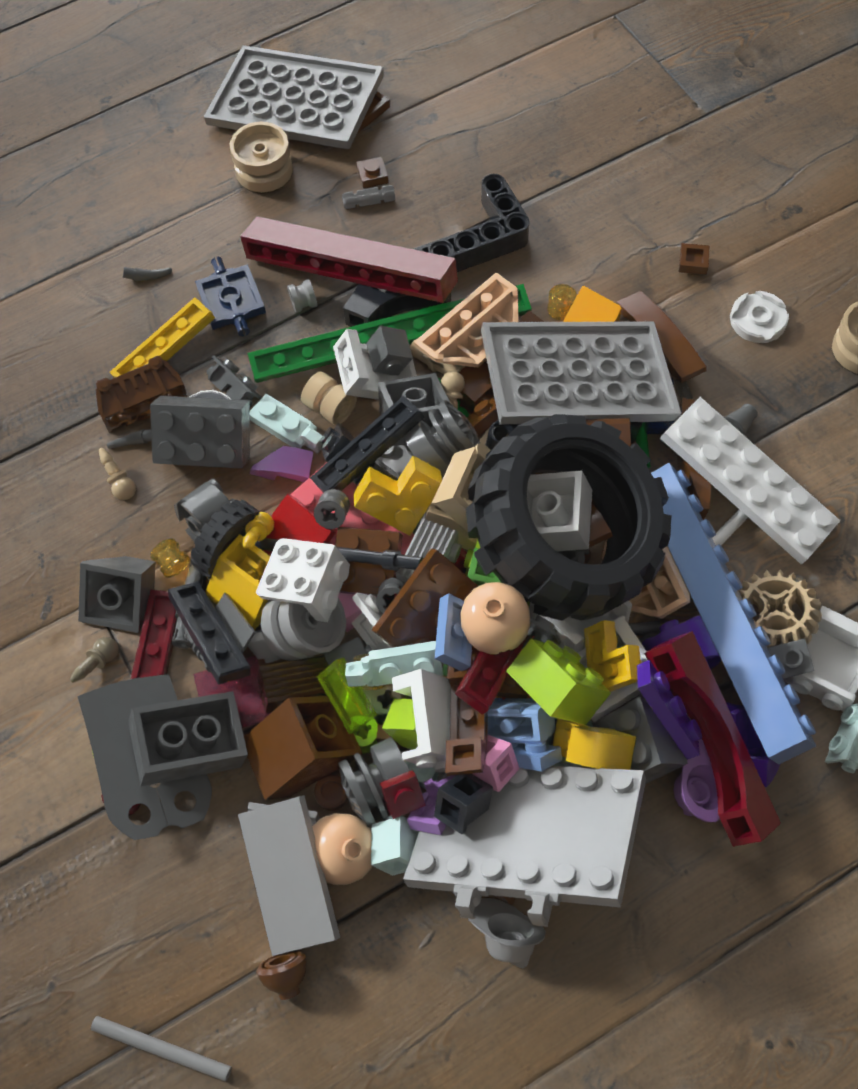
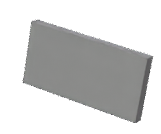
[238,795,340,956]

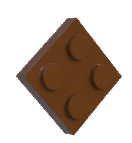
[335,527,403,598]

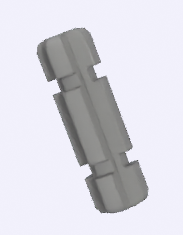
[342,185,395,209]

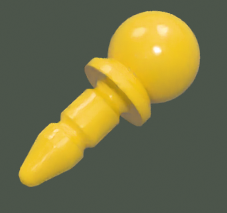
[243,512,274,549]

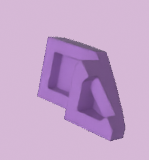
[250,446,313,482]
[407,775,456,835]

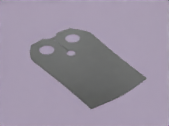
[77,674,212,840]

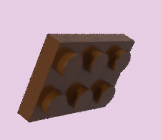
[372,549,478,647]

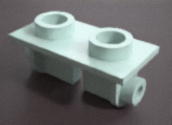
[825,703,858,773]

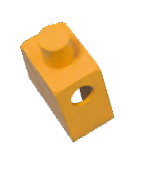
[563,286,622,322]

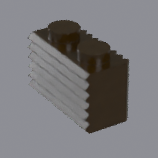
[257,655,333,714]

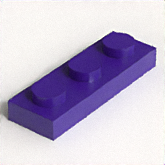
[637,660,702,760]

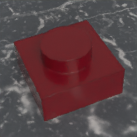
[380,770,426,819]

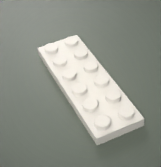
[660,397,840,564]

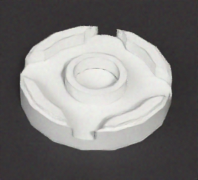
[730,291,789,343]

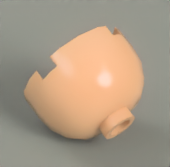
[460,582,531,654]
[312,814,372,885]

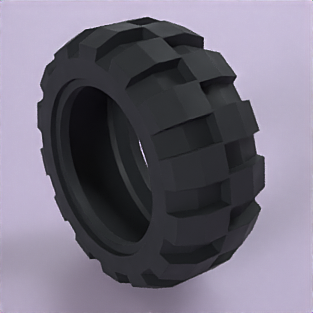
[466,414,672,621]

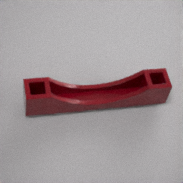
[644,631,781,847]

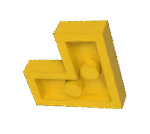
[584,620,642,692]

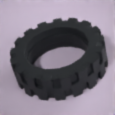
[191,500,260,580]

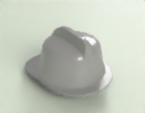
[468,898,546,968]

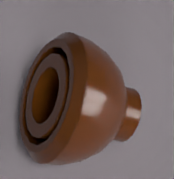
[256,951,307,1000]

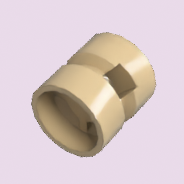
[301,371,357,425]

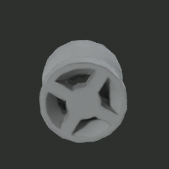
[287,279,317,313]

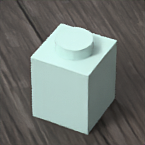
[371,816,419,876]

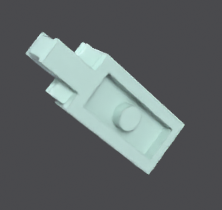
[250,394,323,453]
[345,641,443,687]

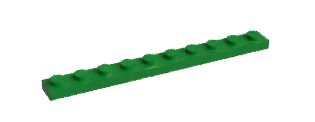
[247,284,532,383]

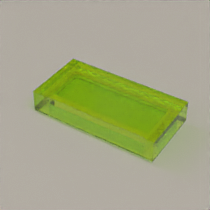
[317,657,377,734]

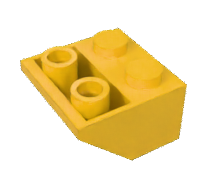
[206,534,270,630]

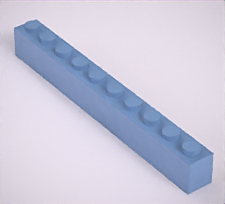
[651,463,816,764]

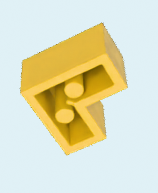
[354,456,442,536]

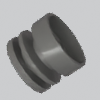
[403,400,480,479]
[338,737,409,828]

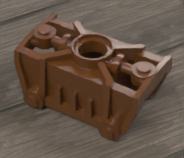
[96,356,188,433]

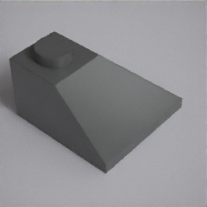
[78,556,156,633]

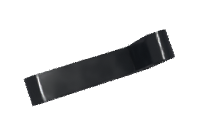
[414,173,530,272]

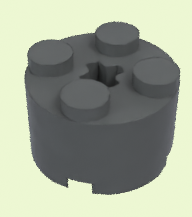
[174,479,243,545]

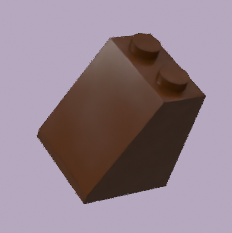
[244,696,363,800]

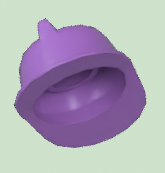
[673,739,720,822]

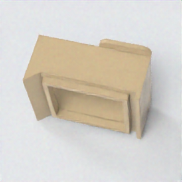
[432,443,490,539]

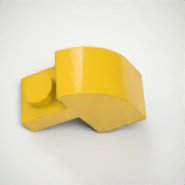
[553,718,636,770]

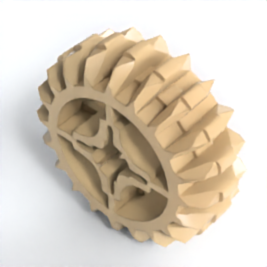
[738,569,822,648]

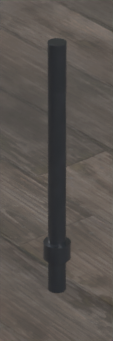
[255,538,424,571]

